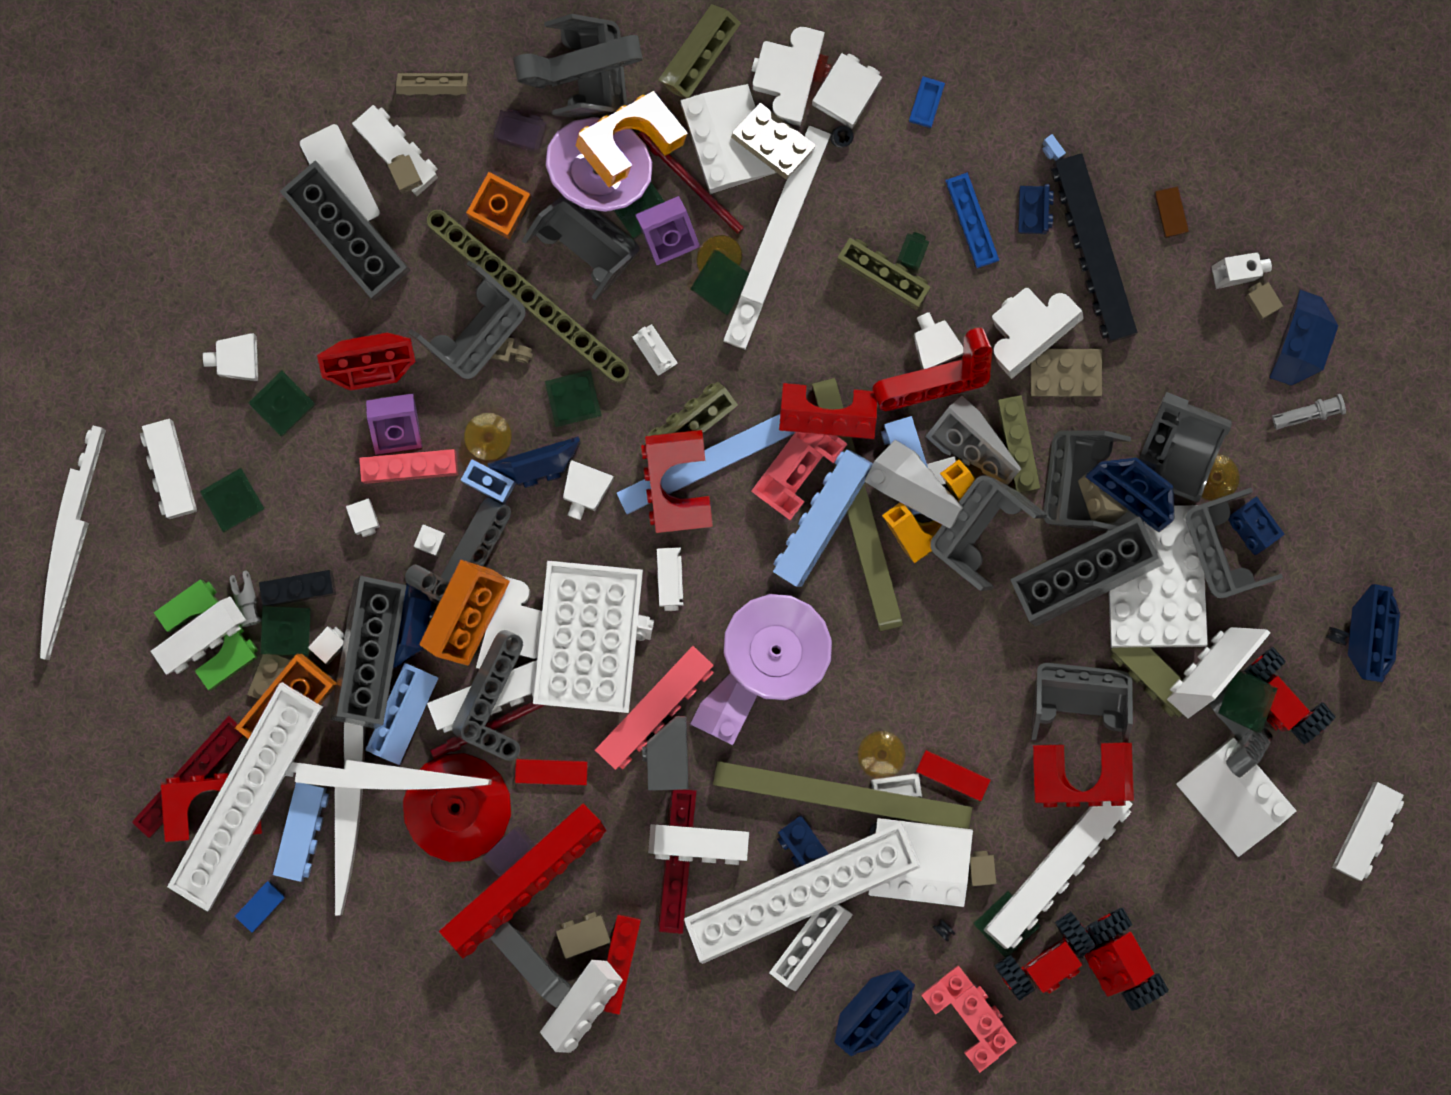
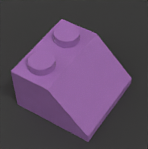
[366,394,422,455]

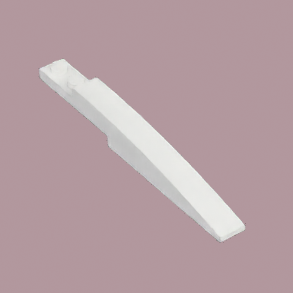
[723,126,831,350]
[40,425,106,660]
[335,722,365,915]
[285,760,492,790]

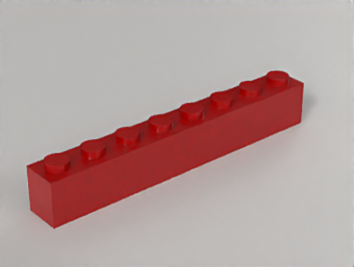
[439,803,607,959]

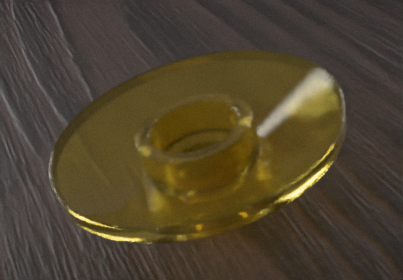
[697,235,742,281]
[464,413,512,460]
[1202,454,1239,501]
[858,731,905,779]

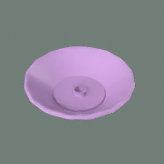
[546,117,652,212]
[724,594,832,700]

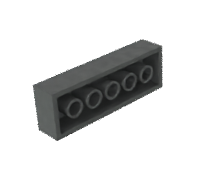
[280,160,411,301]
[1010,516,1164,627]
[330,576,406,729]

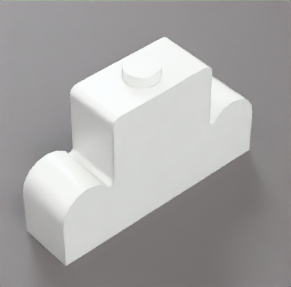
[752,27,825,126]
[992,288,1084,379]
[476,576,542,669]

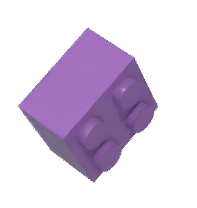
[636,196,700,265]

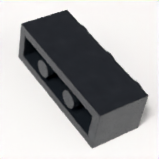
[259,570,336,607]

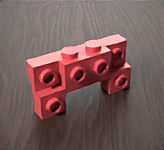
[751,432,847,520]
[920,965,1017,1073]

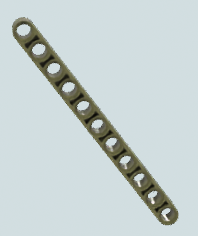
[427,210,629,384]
[812,378,903,632]
[713,761,973,829]

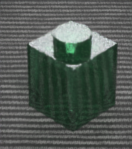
[896,232,930,271]

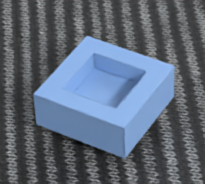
[1042,134,1066,161]

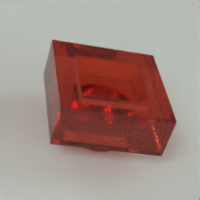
[812,54,831,83]

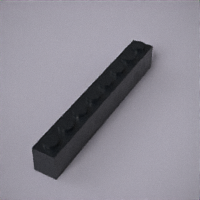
[1051,153,1138,343]

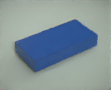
[909,76,945,128]
[235,881,285,933]

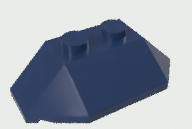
[1269,290,1338,386]
[487,437,581,488]
[1085,457,1175,533]
[393,583,436,668]
[1348,584,1400,682]
[834,970,915,1057]

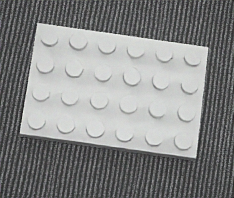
[1106,505,1207,648]
[533,561,643,713]

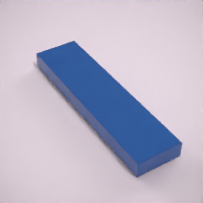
[945,172,999,269]

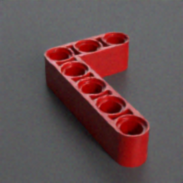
[872,328,992,411]

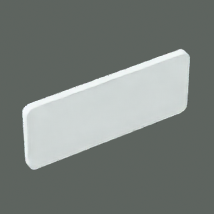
[300,124,380,221]

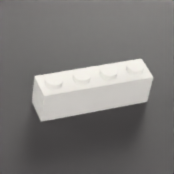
[352,105,438,196]
[140,419,197,519]
[151,597,246,675]
[1332,782,1404,881]
[648,824,749,865]
[769,904,853,991]
[540,960,623,1053]

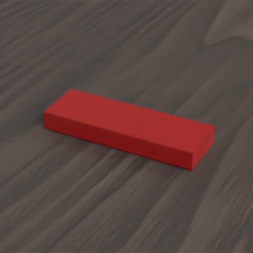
[916,750,991,802]
[515,759,588,785]

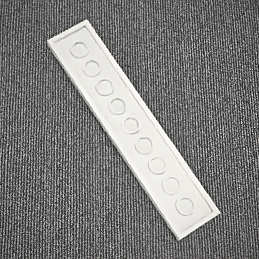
[167,683,323,912]
[684,822,920,964]

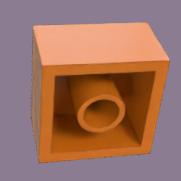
[466,172,532,240]

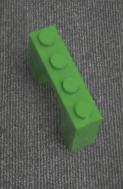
[154,579,258,691]

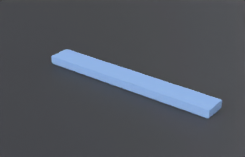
[617,414,795,514]

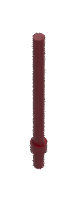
[638,131,744,234]
[430,701,545,759]

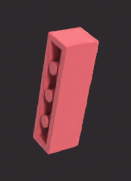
[359,449,458,484]

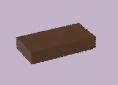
[1154,186,1189,238]

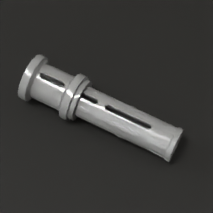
[1272,394,1346,430]

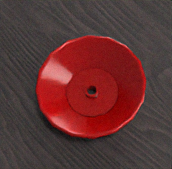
[403,753,511,862]

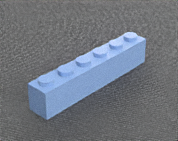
[773,450,873,587]

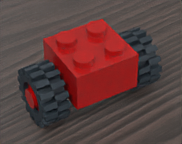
[1241,647,1336,745]
[1084,907,1169,1011]
[994,911,1096,1001]

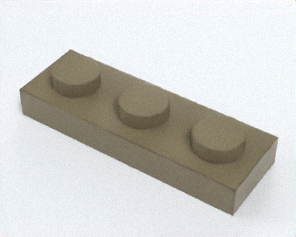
[396,73,468,96]

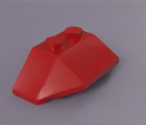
[317,333,416,391]

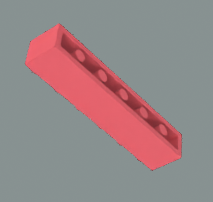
[595,646,714,770]

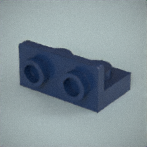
[1018,184,1054,234]
[1228,496,1285,555]
[777,816,828,868]

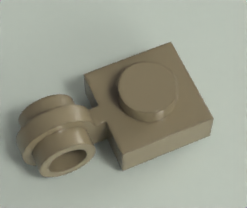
[490,337,533,363]

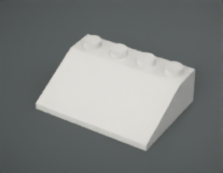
[681,84,777,194]
[1167,627,1270,718]
[1176,738,1296,857]
[869,818,973,907]

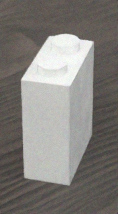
[812,53,882,129]

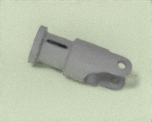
[230,570,262,627]

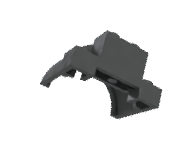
[1139,392,1232,502]

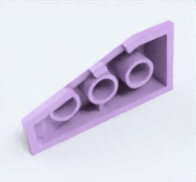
[690,673,757,745]

